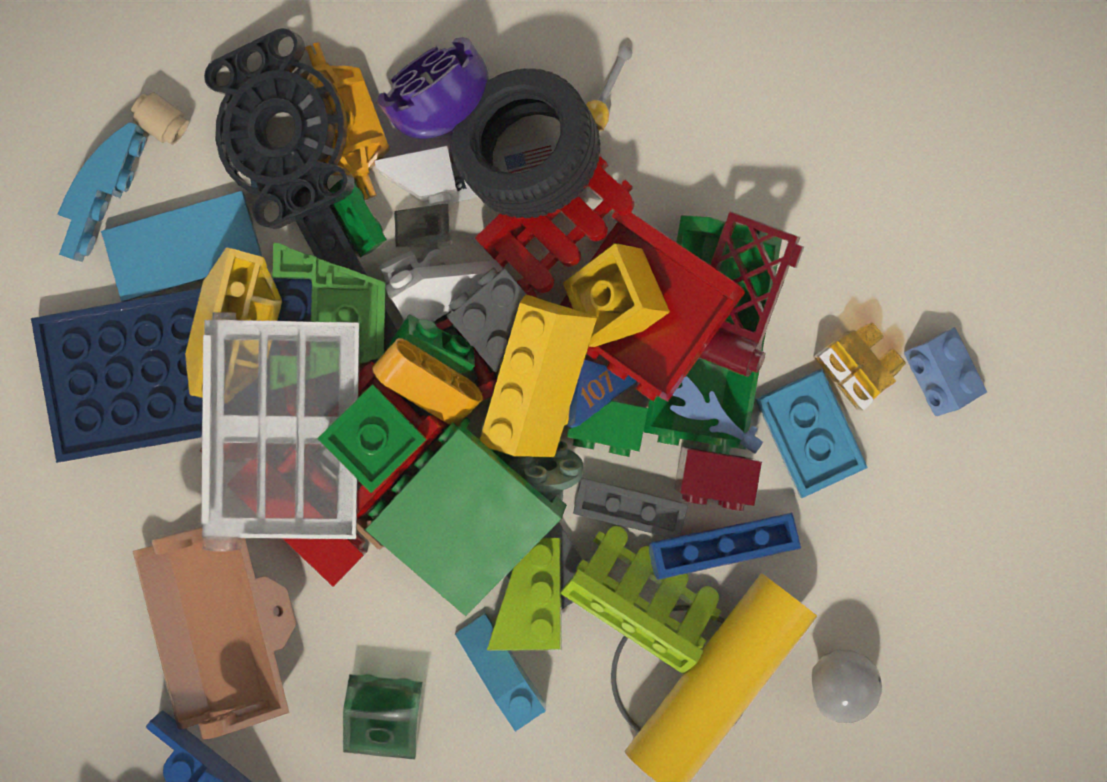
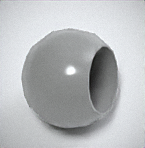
[812,650,882,723]

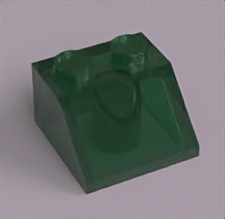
[343,674,423,760]

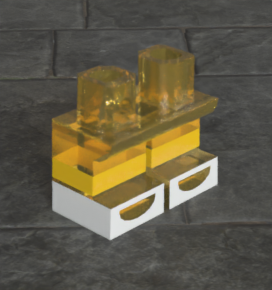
[814,322,906,411]

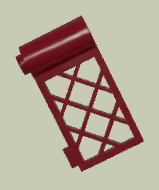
[699,211,804,377]

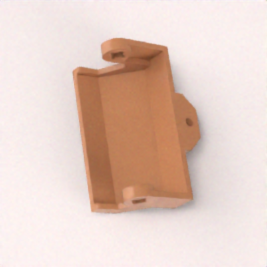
[133,526,296,739]

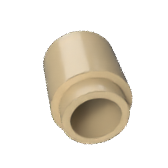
[131,92,189,145]

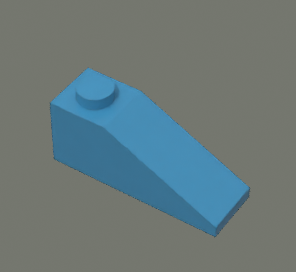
[455,613,546,732]

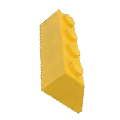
[480,294,597,457]

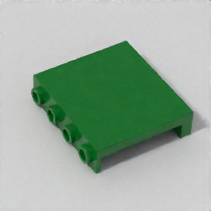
[365,417,567,616]

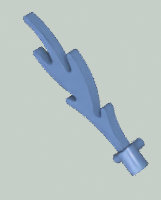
[670,376,763,454]

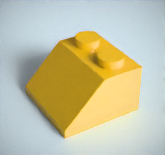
[563,243,670,347]

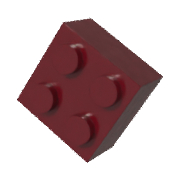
[674,446,762,511]

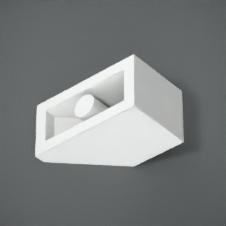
[375,146,458,205]

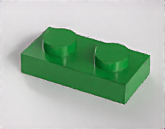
[329,179,387,258]

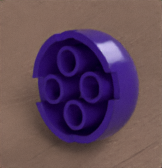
[377,37,489,139]

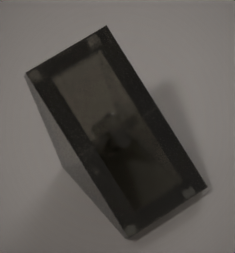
[394,204,452,248]

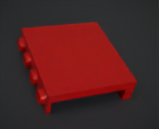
[559,212,745,402]

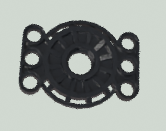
[204,28,355,229]

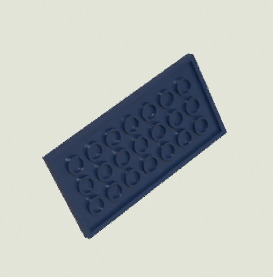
[31,278,339,463]

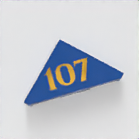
[568,360,636,428]

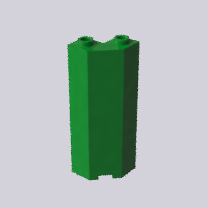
[644,215,782,455]

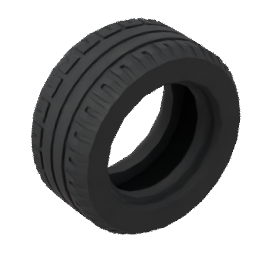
[451,68,601,218]

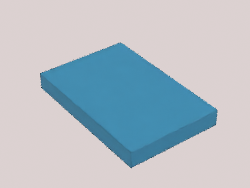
[755,369,868,498]

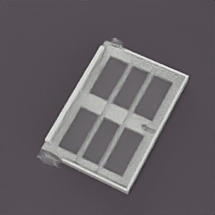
[201,312,359,551]

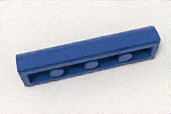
[649,513,801,580]

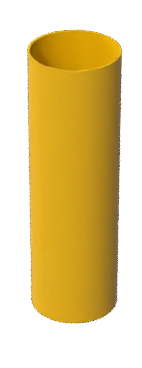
[624,573,817,782]

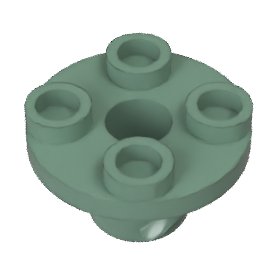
[509,441,583,501]

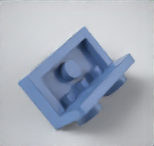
[904,327,987,416]

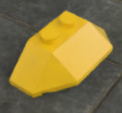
[185,247,282,403]

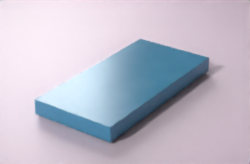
[101,191,263,302]

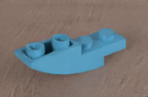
[57,122,146,262]

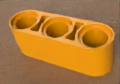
[372,339,483,426]

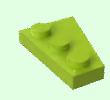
[487,538,562,651]

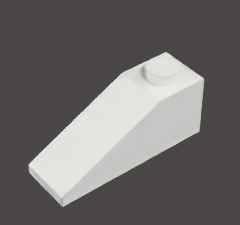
[385,260,502,322]

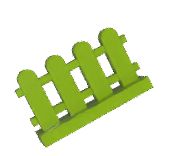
[560,526,721,674]

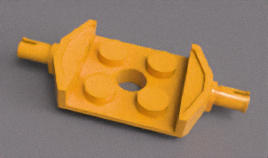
[305,42,391,200]

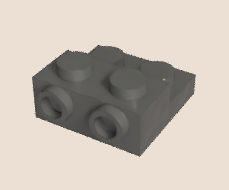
[447,267,527,373]

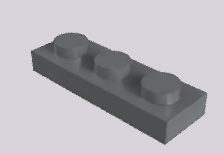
[573,478,688,538]

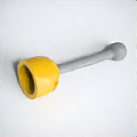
[586,46,632,131]

